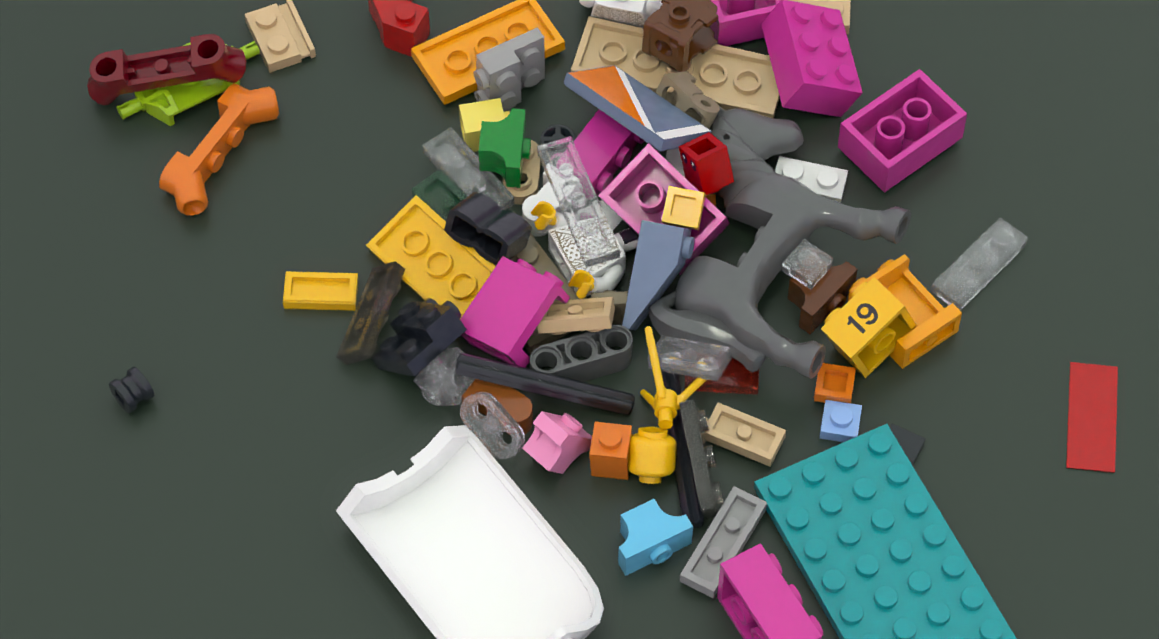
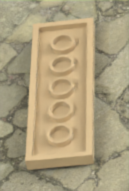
[571,16,780,118]

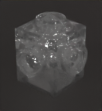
[413,347,475,406]

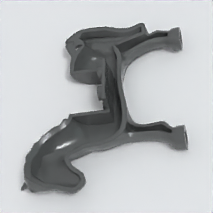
[649,106,911,379]

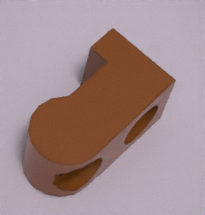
[462,379,533,436]

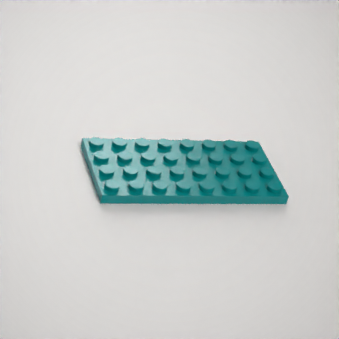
[754,424,1017,639]

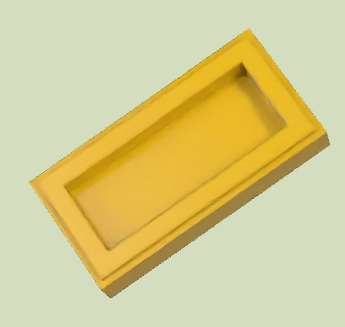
[283,271,358,311]

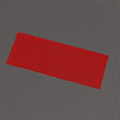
[1066,362,1118,473]

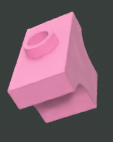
[522,411,592,474]

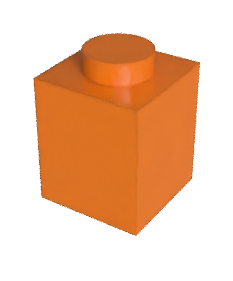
[589,422,633,480]

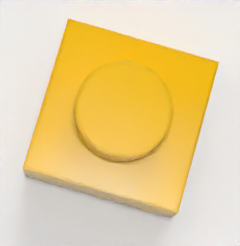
[662,186,706,230]

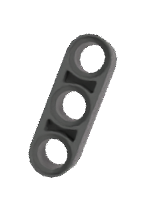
[530,325,633,382]

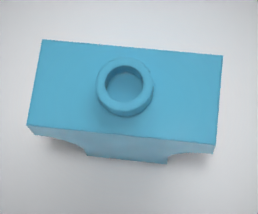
[618,499,693,576]

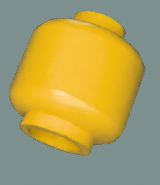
[628,426,677,484]

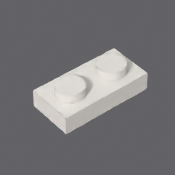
[775,156,848,203]

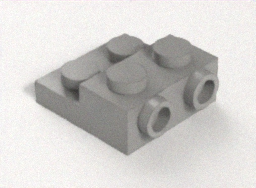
[473,27,545,111]

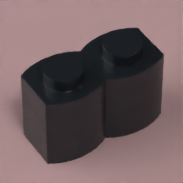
[444,192,532,265]

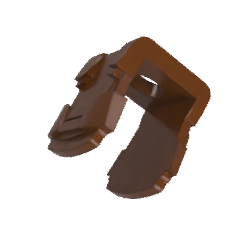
[642,0,719,72]

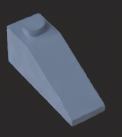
[622,220,695,330]

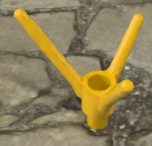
[640,326,714,429]

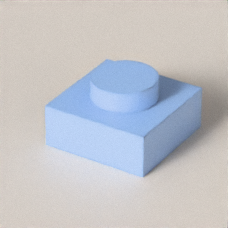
[819,400,862,442]

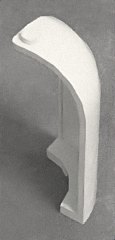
[336,425,604,639]

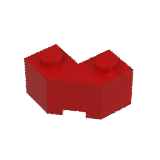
[368,0,430,57]

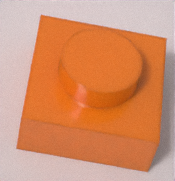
[814,363,856,403]

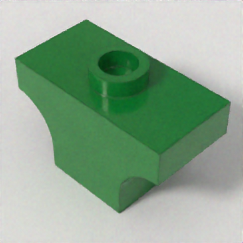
[478,108,531,188]

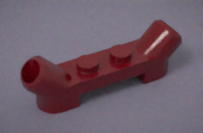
[87,34,247,105]

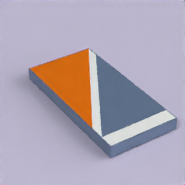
[563,65,712,151]

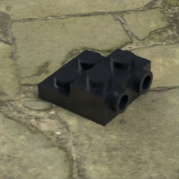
[371,298,467,376]

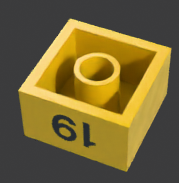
[821,277,917,378]

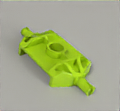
[116,41,260,126]

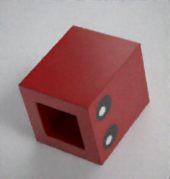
[678,132,734,195]

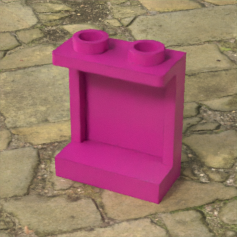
[460,256,570,368]

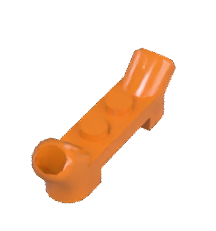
[159,83,279,216]

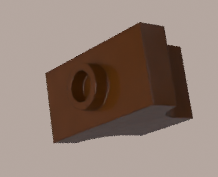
[787,257,858,334]

